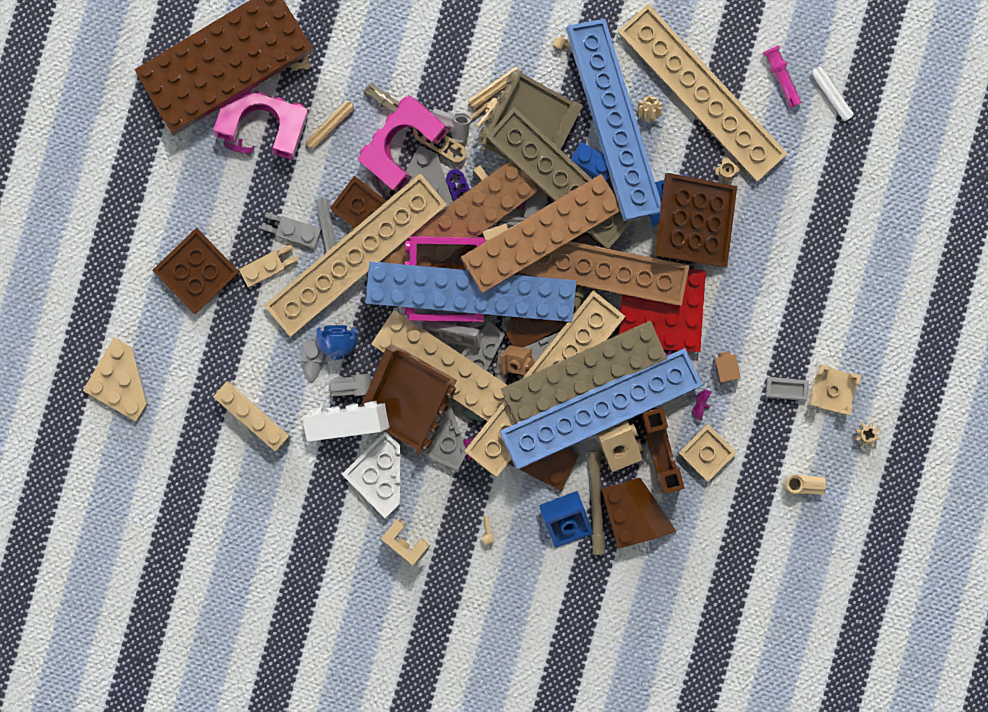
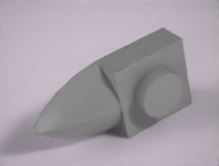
[302,341,323,383]

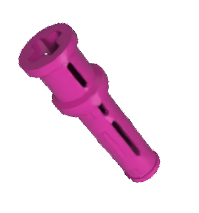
[762,45,802,108]

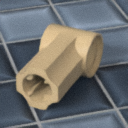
[782,475,826,495]

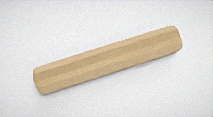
[468,67,519,109]
[306,100,354,149]

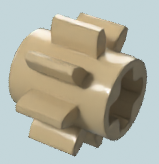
[637,96,662,122]
[854,422,880,447]

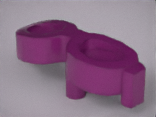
[224,139,255,154]
[692,390,712,421]

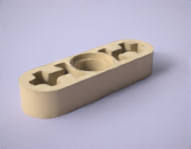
[413,128,466,163]

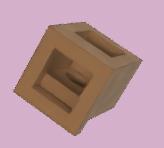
[500,345,534,375]

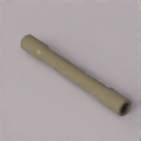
[588,451,605,555]

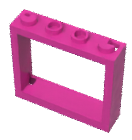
[404,236,485,321]

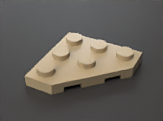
[83,337,147,422]

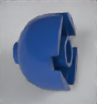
[316,325,358,360]

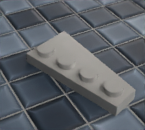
[457,321,505,410]

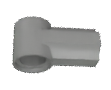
[432,108,471,140]
[330,374,371,396]

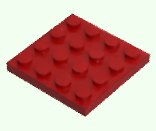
[619,269,706,353]

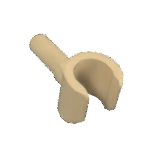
[552,37,571,51]
[481,516,495,546]

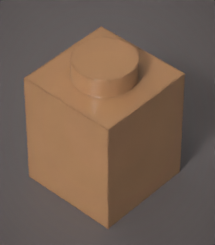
[714,351,741,383]

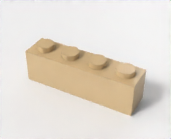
[213,381,291,451]

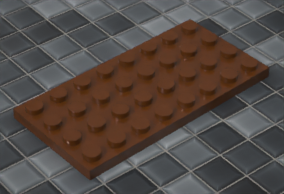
[134,0,314,136]

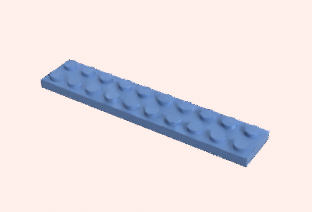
[566,19,661,221]
[365,261,576,322]
[499,348,703,470]

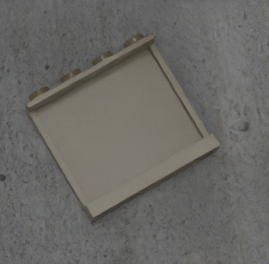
[477,70,583,161]

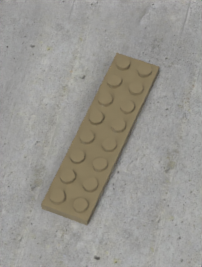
[486,107,634,249]
[500,321,667,424]

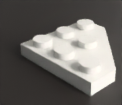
[342,432,401,518]

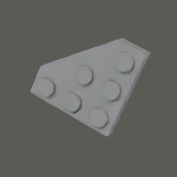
[393,145,453,211]
[402,399,466,471]

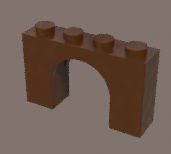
[640,408,685,494]

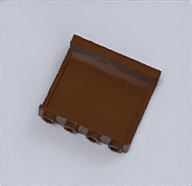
[361,345,457,455]

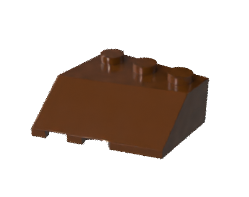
[601,477,676,549]

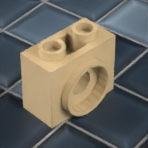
[597,421,643,472]

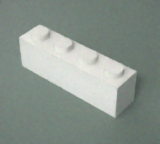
[302,401,389,442]

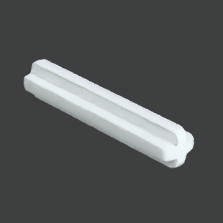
[811,67,853,121]

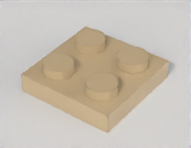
[678,424,737,482]

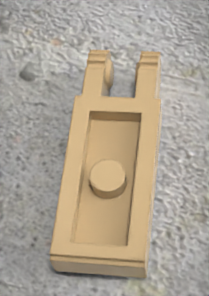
[239,245,298,288]

